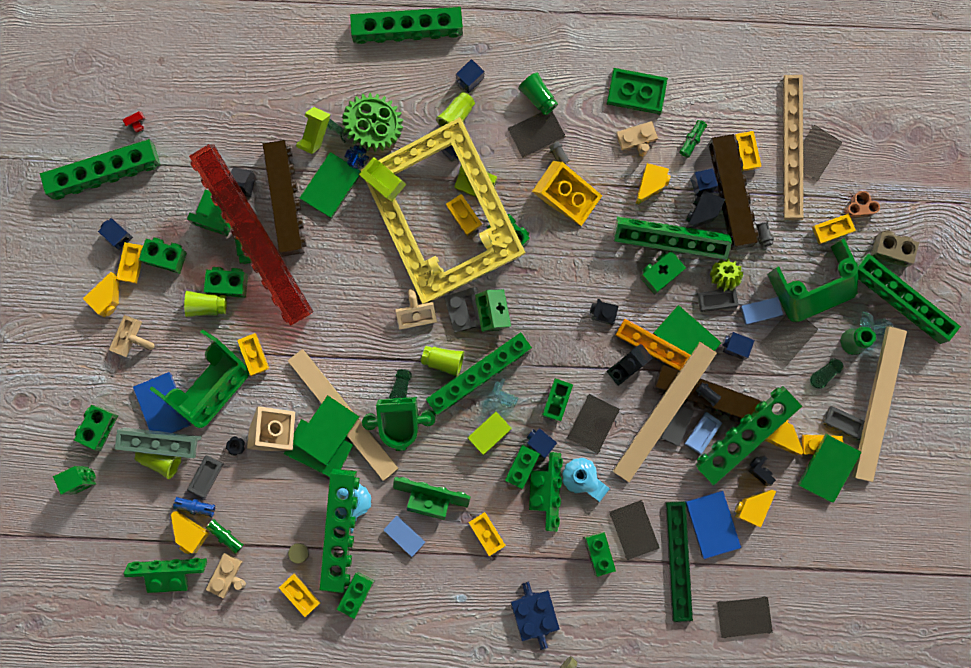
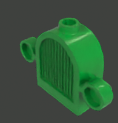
[362,397,436,451]

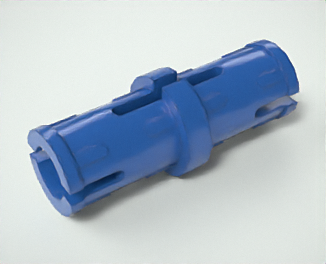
[173,497,216,517]

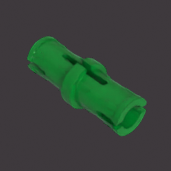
[679,120,707,158]
[205,519,244,554]

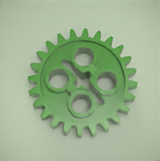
[342,93,403,152]

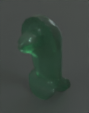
[327,119,349,143]
[810,358,844,389]
[389,369,412,399]

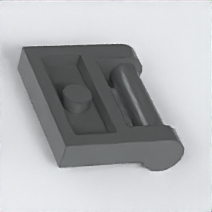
[444,287,481,333]

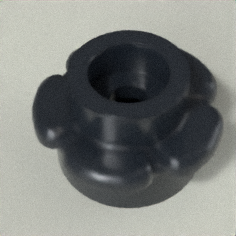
[226,436,245,456]

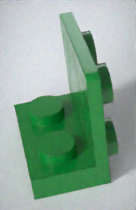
[187,190,240,237]

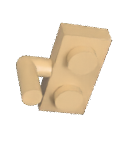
[616,121,658,157]
[395,289,437,330]
[109,315,155,357]
[206,553,246,598]

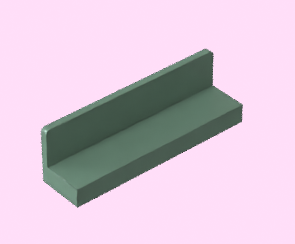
[115,428,201,459]

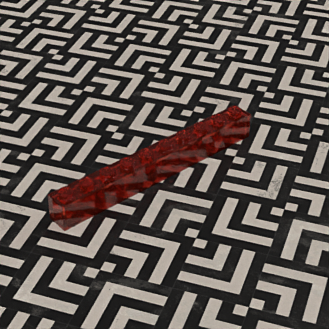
[189,144,314,326]

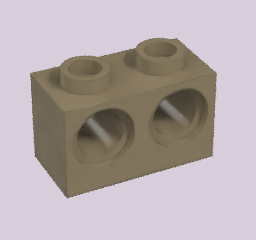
[871,231,919,268]

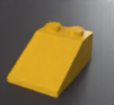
[532,161,603,226]

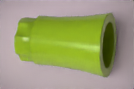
[436,92,475,127]
[184,291,227,317]
[421,346,464,377]
[134,452,181,479]

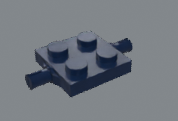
[510,581,560,650]

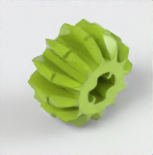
[710,258,743,292]

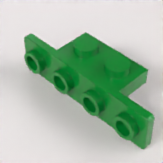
[529,452,563,532]
[393,477,471,520]
[124,558,207,593]

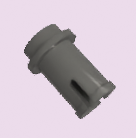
[549,141,570,164]
[756,222,774,247]

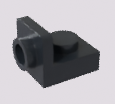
[589,299,619,325]
[748,456,776,486]

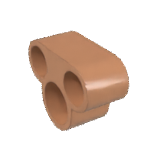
[844,191,880,218]

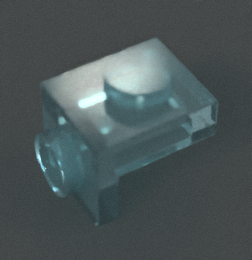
[860,311,893,335]
[492,378,519,408]

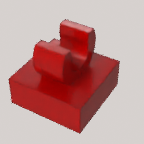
[122,111,145,133]

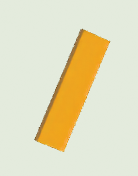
[615,318,690,371]

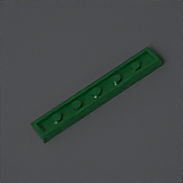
[665,501,693,622]

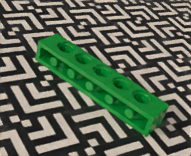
[350,7,463,44]
[39,139,161,200]
[613,216,732,260]
[857,254,961,344]
[426,332,532,417]
[696,386,803,486]
[319,469,360,593]

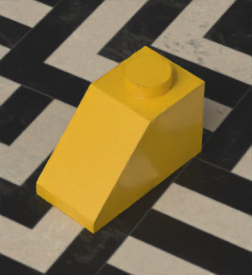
[636,163,670,204]
[83,272,120,318]
[765,420,803,456]
[734,490,776,528]
[171,511,210,554]

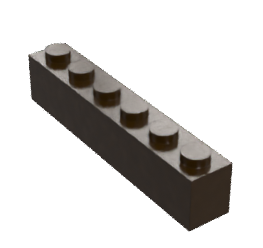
[708,134,759,250]
[262,140,307,257]
[653,365,774,425]

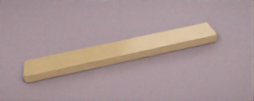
[783,75,804,220]
[852,326,907,482]
[613,342,717,482]
[288,349,399,481]

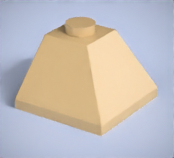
[247,406,295,451]

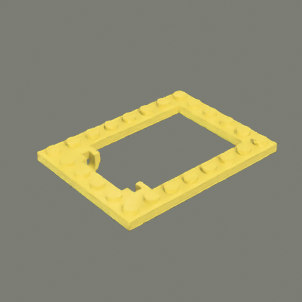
[361,117,526,304]

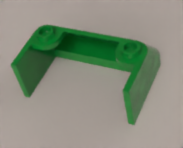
[767,239,858,323]
[150,329,249,428]

